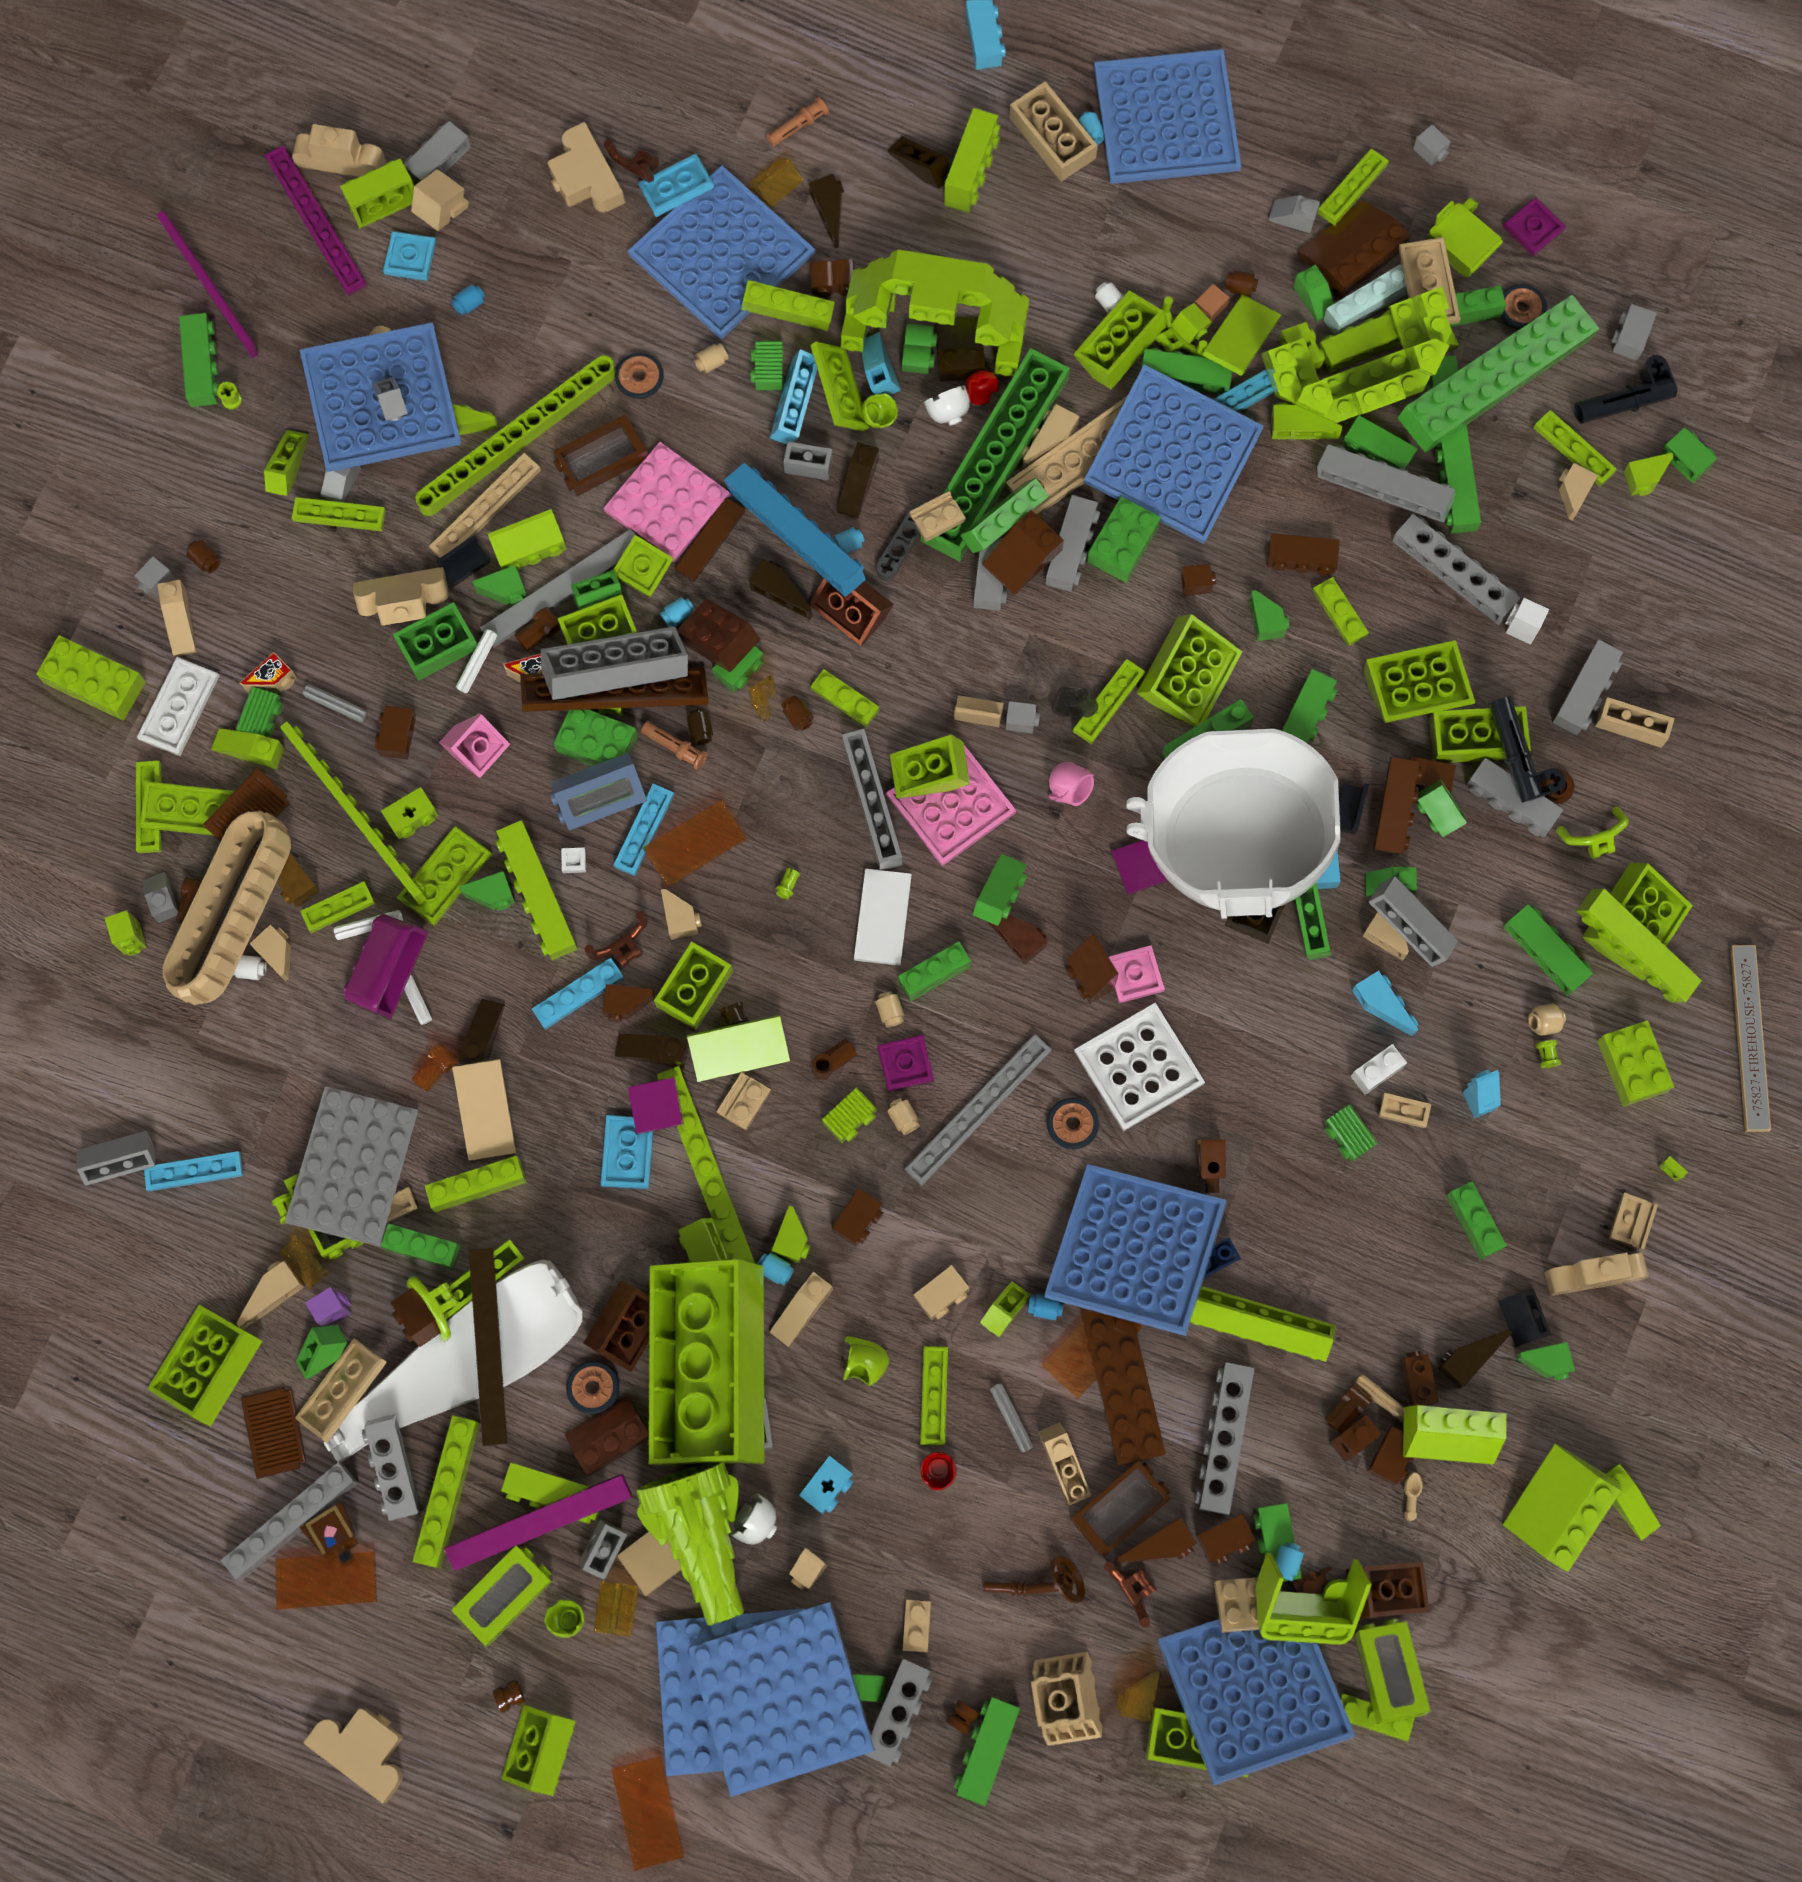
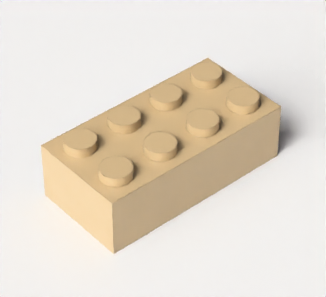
[1009,81,1098,182]

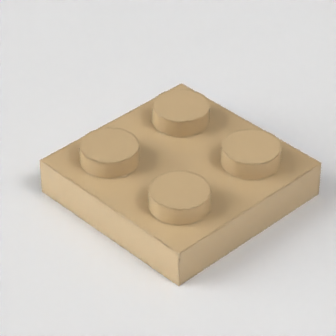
[1214,1578,1259,1632]

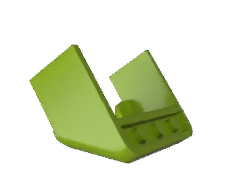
[1256,1553,1372,1645]

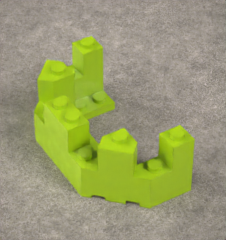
[841,249,1029,376]
[1261,286,1452,423]

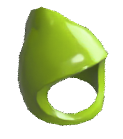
[843,1336,889,1386]

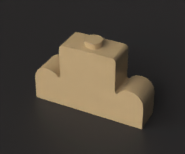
[548,122,625,212]
[292,124,386,177]
[353,567,448,625]
[1544,1253,1649,1296]
[304,1709,403,1804]

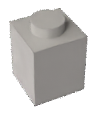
[1413,125,1451,166]
[135,557,175,598]
[1005,701,1040,734]

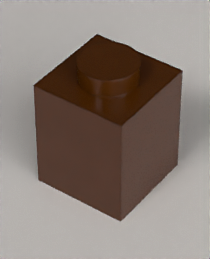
[1181,564,1216,596]

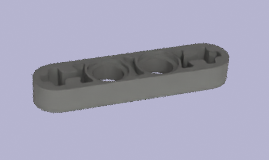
[876,502,925,581]

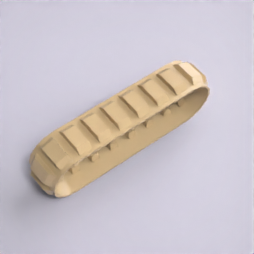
[163,811,291,1005]

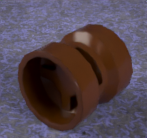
[492,1679,526,1714]
[945,1700,979,1735]

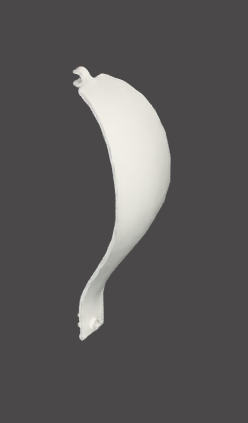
[324,1260,582,1463]

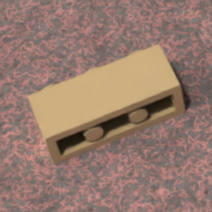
[1595,697,1675,748]

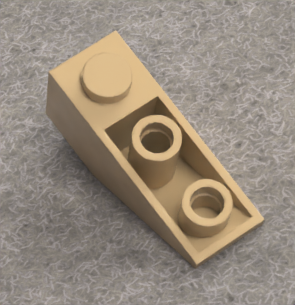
[1021,404,1080,469]
[1038,1422,1092,1506]

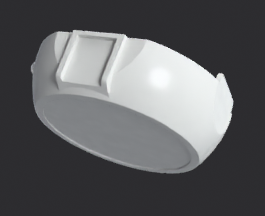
[1126,729,1340,919]

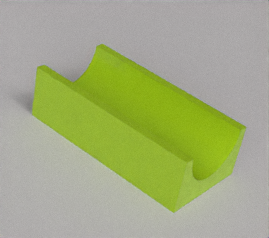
[649,1259,764,1467]

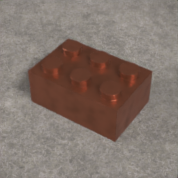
[677,598,761,672]

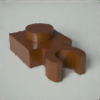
[1291,1567,1338,1594]

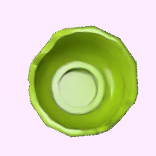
[862,393,898,428]
[544,1600,585,1638]

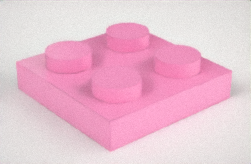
[1109,945,1165,1003]

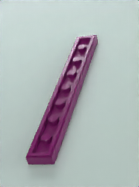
[264,145,367,296]
[156,211,258,359]
[444,1473,633,1571]

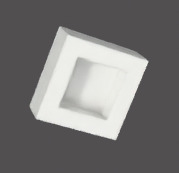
[561,847,586,873]

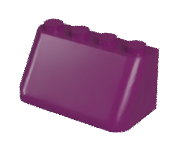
[343,914,429,1019]

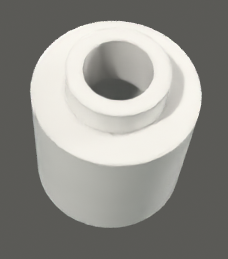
[1095,282,1123,314]
[233,955,267,980]

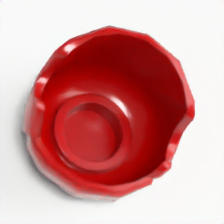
[965,370,998,405]
[920,1451,957,1490]

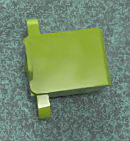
[1427,197,1503,277]

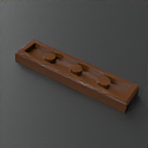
[675,497,745,582]

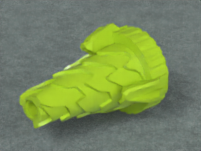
[636,1463,744,1625]

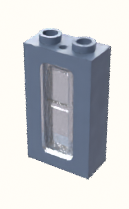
[549,753,647,831]

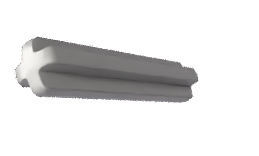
[303,684,367,722]
[991,1383,1033,1453]

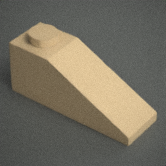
[157,580,197,657]
[236,1261,304,1330]
[770,1272,833,1347]
[790,1548,828,1591]

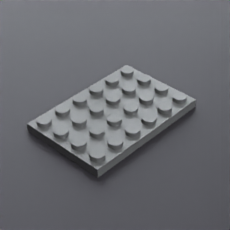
[285,1086,418,1247]

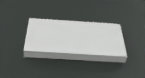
[137,657,220,756]
[854,869,912,966]

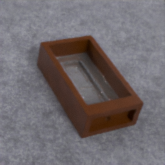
[553,414,648,497]
[1070,1461,1171,1558]

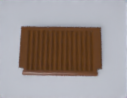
[202,767,289,842]
[241,1387,306,1479]

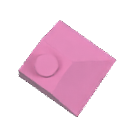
[439,713,510,778]

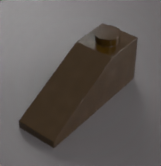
[887,136,951,189]
[809,174,844,248]
[837,442,879,519]
[749,559,812,620]
[458,999,505,1065]
[615,1033,689,1068]
[1438,1329,1512,1388]

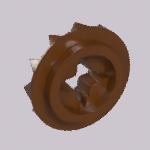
[1539,768,1575,804]

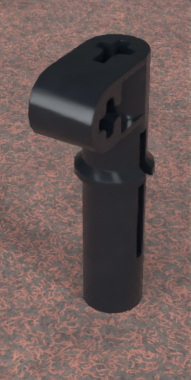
[1574,355,1677,424]
[1489,696,1566,803]

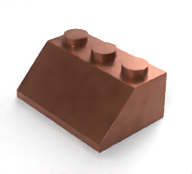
[809,578,894,646]
[583,1280,650,1372]
[564,1396,649,1477]

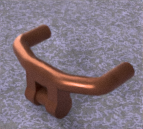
[603,140,659,183]
[584,911,648,968]
[1104,1561,1157,1628]

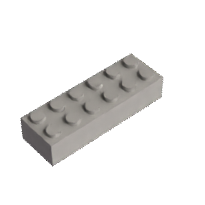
[541,627,688,700]

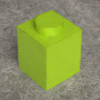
[1171,303,1212,344]

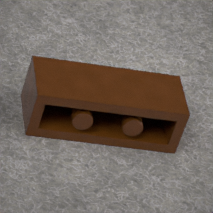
[1267,533,1340,575]

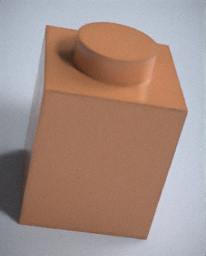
[1195,284,1230,325]

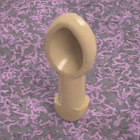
[1404,1472,1422,1521]

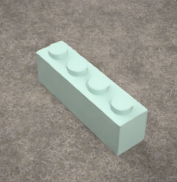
[1323,265,1408,336]

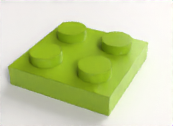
[613,535,674,598]

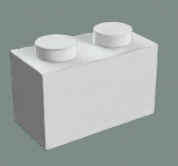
[1505,598,1549,645]
[1351,1044,1407,1095]

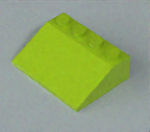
[1137,614,1242,727]
[1363,640,1475,723]
[1582,862,1693,981]
[147,1305,262,1427]
[1503,1443,1621,1572]

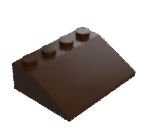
[1297,200,1411,299]

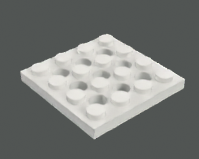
[1074,1003,1205,1132]

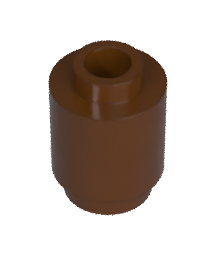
[1225,270,1258,296]
[187,540,221,573]
[782,695,814,731]

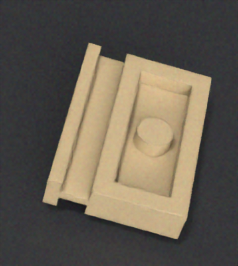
[909,491,966,542]
[717,1072,771,1131]
[1608,1193,1658,1251]

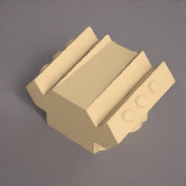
[1031,1652,1103,1746]

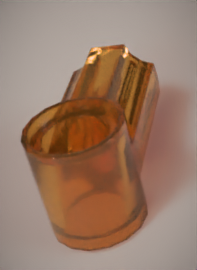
[411,1043,458,1093]

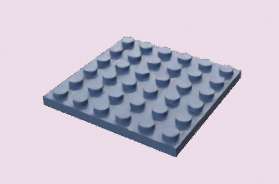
[1094,49,1241,184]
[628,166,815,340]
[300,322,461,472]
[1083,365,1264,544]
[1045,1164,1227,1336]
[688,1602,875,1797]
[656,1608,805,1776]
[1158,1619,1355,1786]

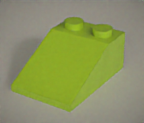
[890,734,970,799]

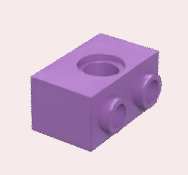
[305,1287,352,1326]

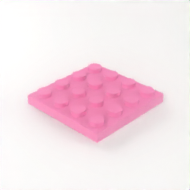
[604,442,731,563]
[886,745,1016,867]

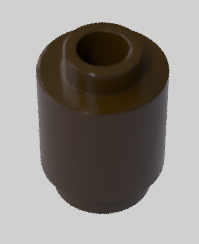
[686,709,713,745]

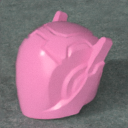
[1048,761,1094,806]

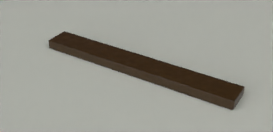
[469,1248,507,1446]

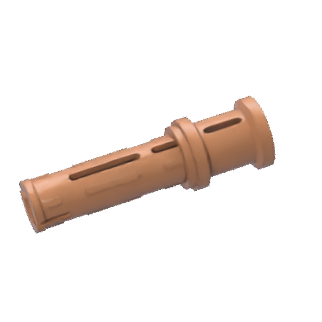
[766,96,829,147]
[641,721,708,770]

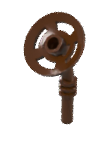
[983,1556,1085,1603]

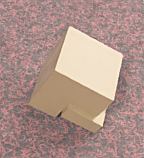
[411,169,469,231]

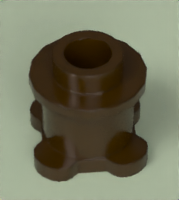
[720,1002,749,1026]

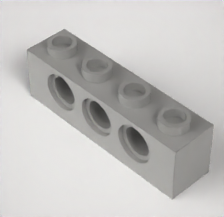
[362,1414,420,1521]
[864,1659,933,1766]

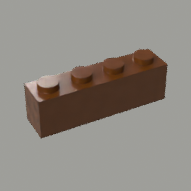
[1373,757,1423,854]

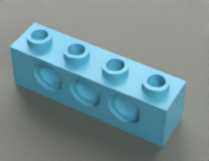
[770,349,817,445]

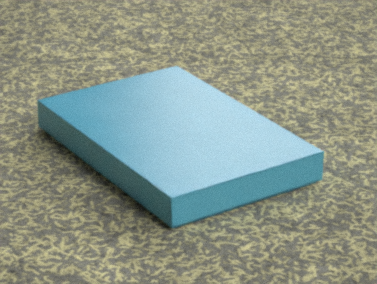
[638,154,715,217]
[601,1115,653,1189]

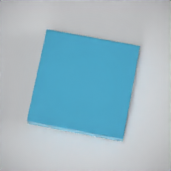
[383,231,436,281]

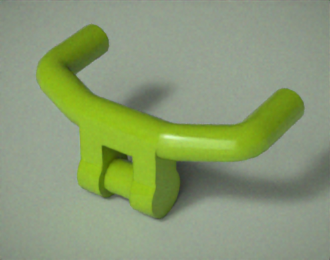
[1155,297,1208,356]
[1556,806,1629,859]
[406,1276,460,1342]

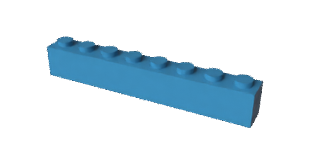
[724,463,866,597]

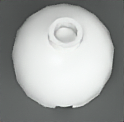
[924,385,970,426]
[730,1493,777,1545]

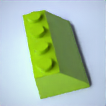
[1074,291,1166,390]
[1403,1405,1506,1465]

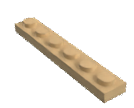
[429,453,541,558]

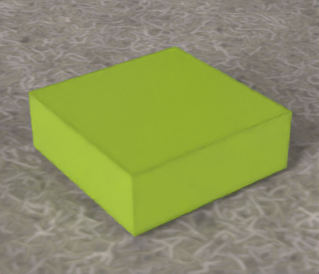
[1659,1156,1688,1182]

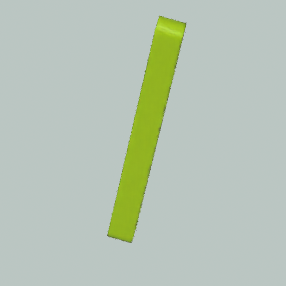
[415,355,615,516]

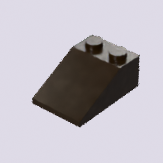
[937,316,985,382]
[1225,904,1285,944]

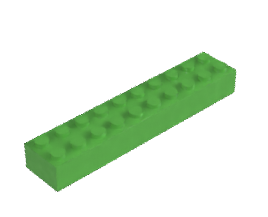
[1398,295,1600,453]
[921,348,1070,562]

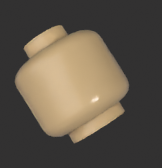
[1528,1003,1566,1036]

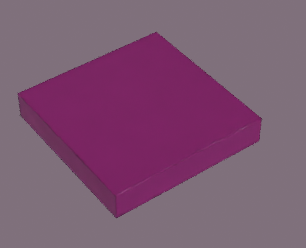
[1503,197,1566,257]
[1111,840,1168,895]
[877,1035,934,1092]
[628,1077,684,1135]

